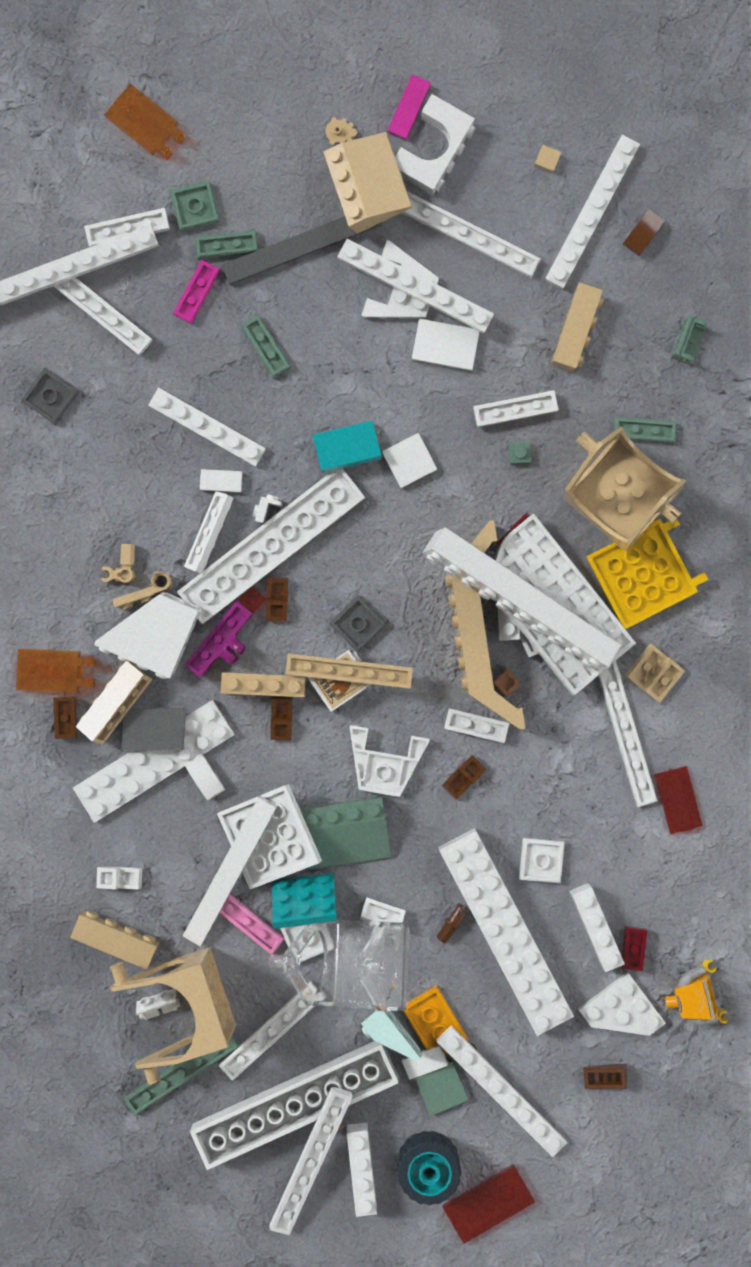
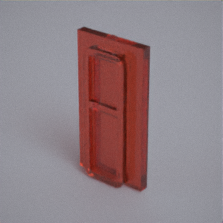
[654,766,702,834]

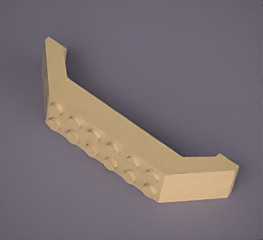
[445,520,525,729]

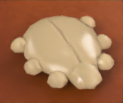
[325,117,357,145]

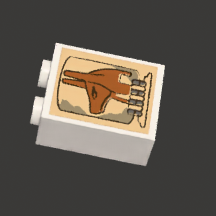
[308,650,371,712]

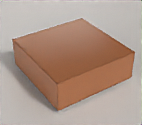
[493,668,521,697]

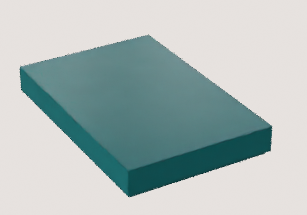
[313,421,382,473]

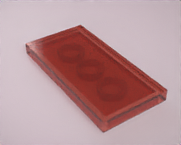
[442,1164,535,1244]

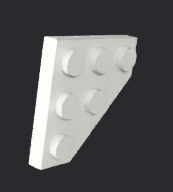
[578,972,666,1036]

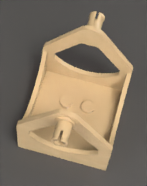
[563,427,686,552]
[110,947,236,1085]

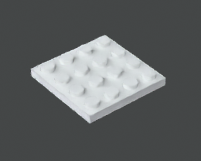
[217,784,322,889]

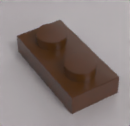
[53,696,77,739]

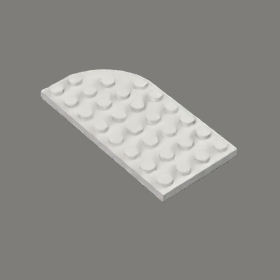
[494,514,636,695]

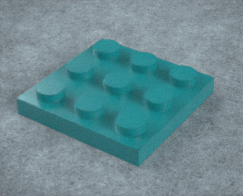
[272,873,337,929]

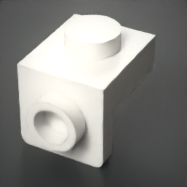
[253,495,282,524]

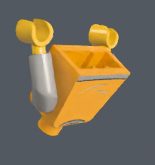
[666,959,728,1026]

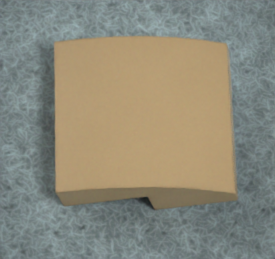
[624,644,685,703]

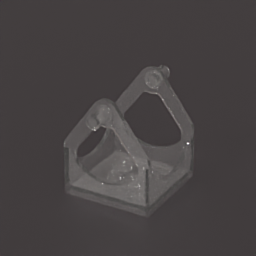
[269,920,410,1011]

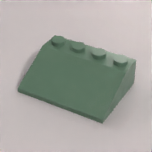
[300,796,391,870]

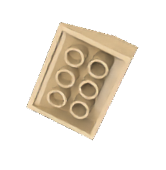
[324,132,413,234]

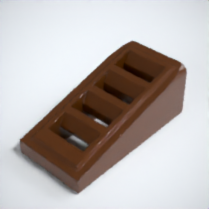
[583,1064,628,1089]

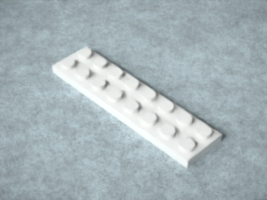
[73,700,235,823]

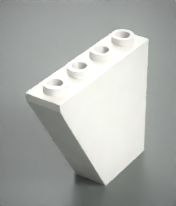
[94,591,202,679]

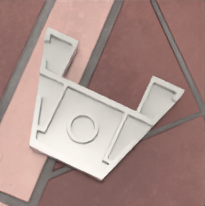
[361,240,439,319]
[350,725,430,797]

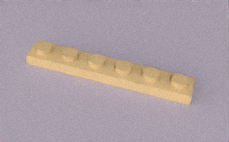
[286,653,413,689]

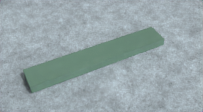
[123,1035,239,1116]

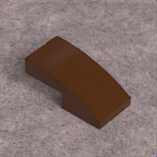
[623,209,665,256]
[266,577,288,621]
[270,696,293,741]
[441,755,487,800]

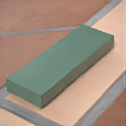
[195,230,258,259]
[241,315,291,378]
[613,417,677,443]

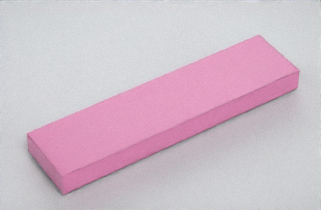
[219,894,285,955]

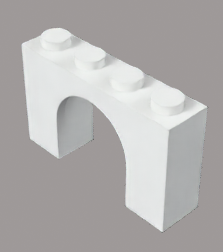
[395,94,476,196]

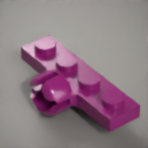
[184,601,254,678]

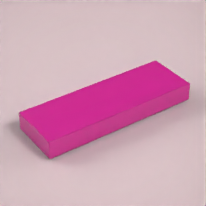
[387,74,431,141]
[173,260,220,325]

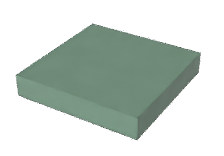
[170,181,220,232]
[415,1060,468,1116]

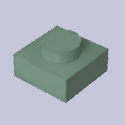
[509,442,531,464]

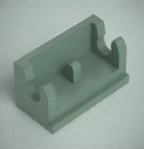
[671,315,707,365]

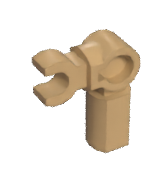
[101,544,136,583]

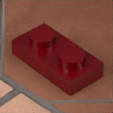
[621,926,648,971]

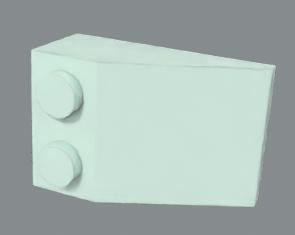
[361,1004,424,1061]

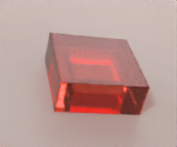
[238,586,267,614]

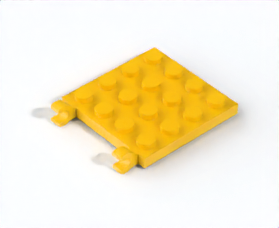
[586,519,708,629]

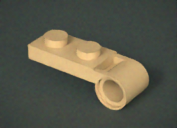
[112,572,173,610]

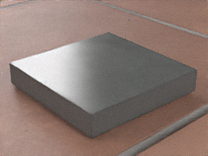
[21,367,79,425]
[329,595,387,653]

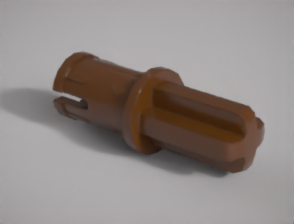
[437,903,469,943]

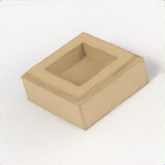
[534,145,561,173]

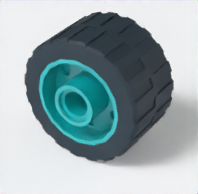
[397,1131,461,1205]

